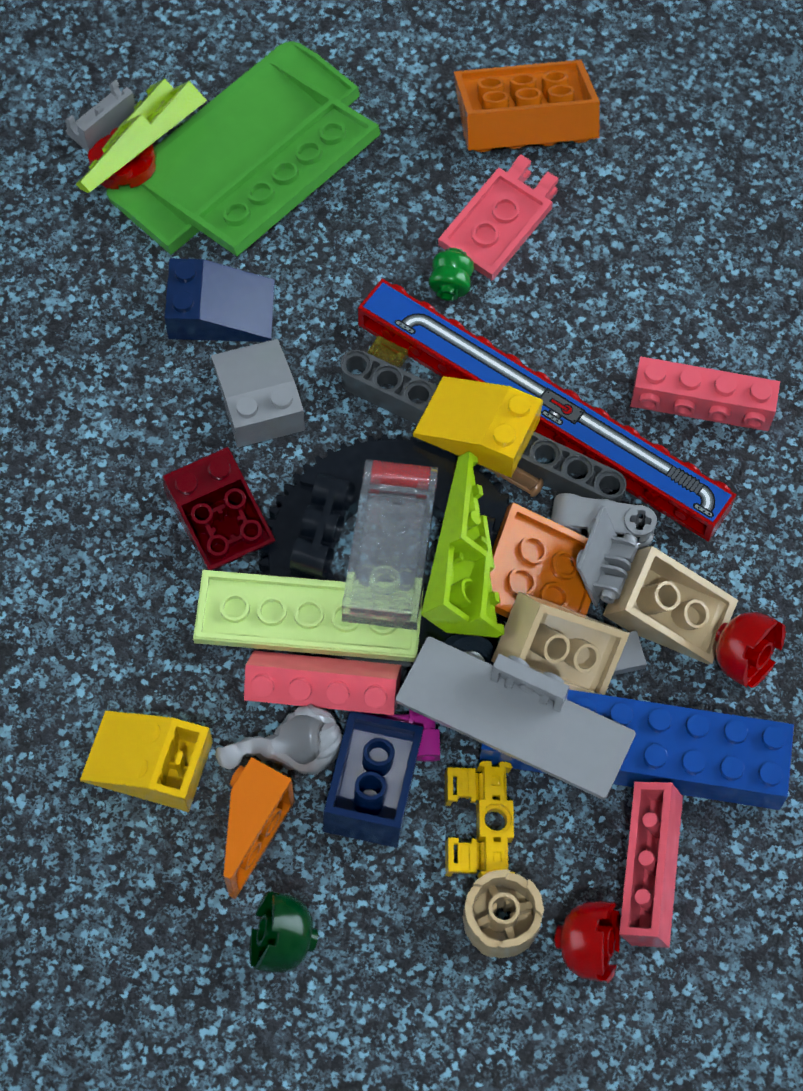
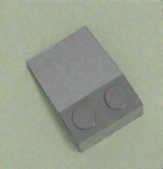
[211,339,305,448]

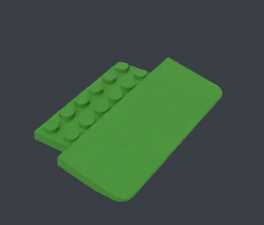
[106,42,381,256]

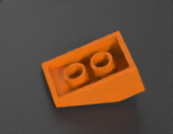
[223,757,295,900]

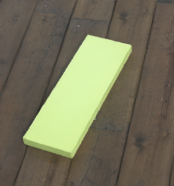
[193,570,424,662]

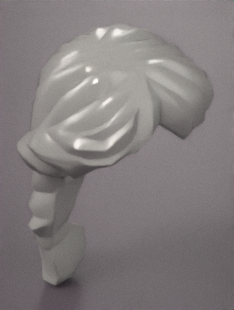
[215,704,342,775]

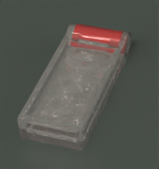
[342,459,439,630]

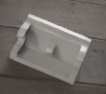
[65,80,135,152]

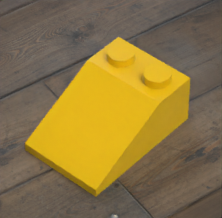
[413,376,543,478]

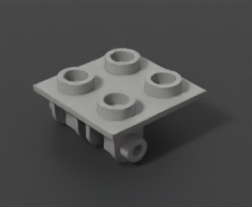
[576,505,638,606]

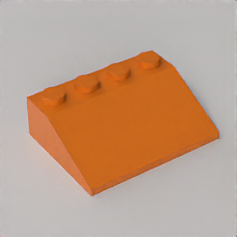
[454,60,600,152]

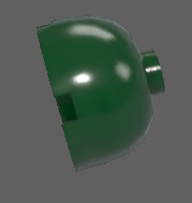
[249,891,318,973]

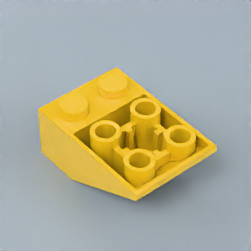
[80,710,213,812]

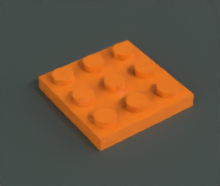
[490,502,591,618]

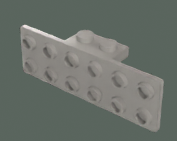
[396,637,636,800]

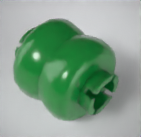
[428,248,475,301]

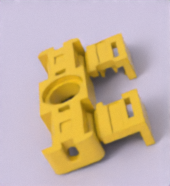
[444,761,515,878]

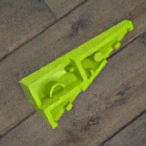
[76,78,207,193]
[421,451,504,638]

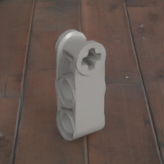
[551,493,657,549]

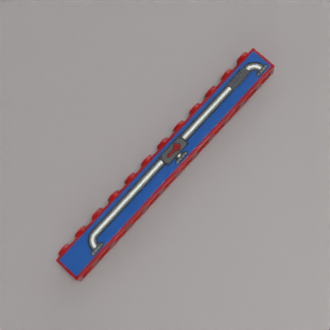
[358,279,736,542]

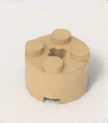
[463,869,544,958]

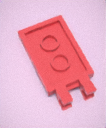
[438,154,558,281]

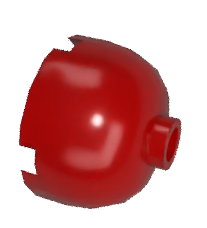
[715,612,786,688]
[555,901,621,983]

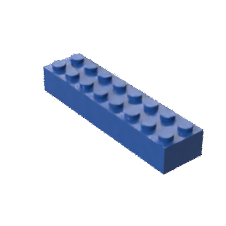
[479,690,794,810]

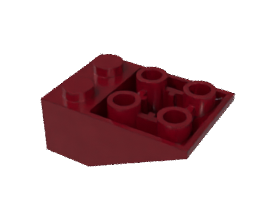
[162,447,275,571]

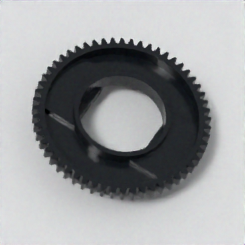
[259,434,510,687]

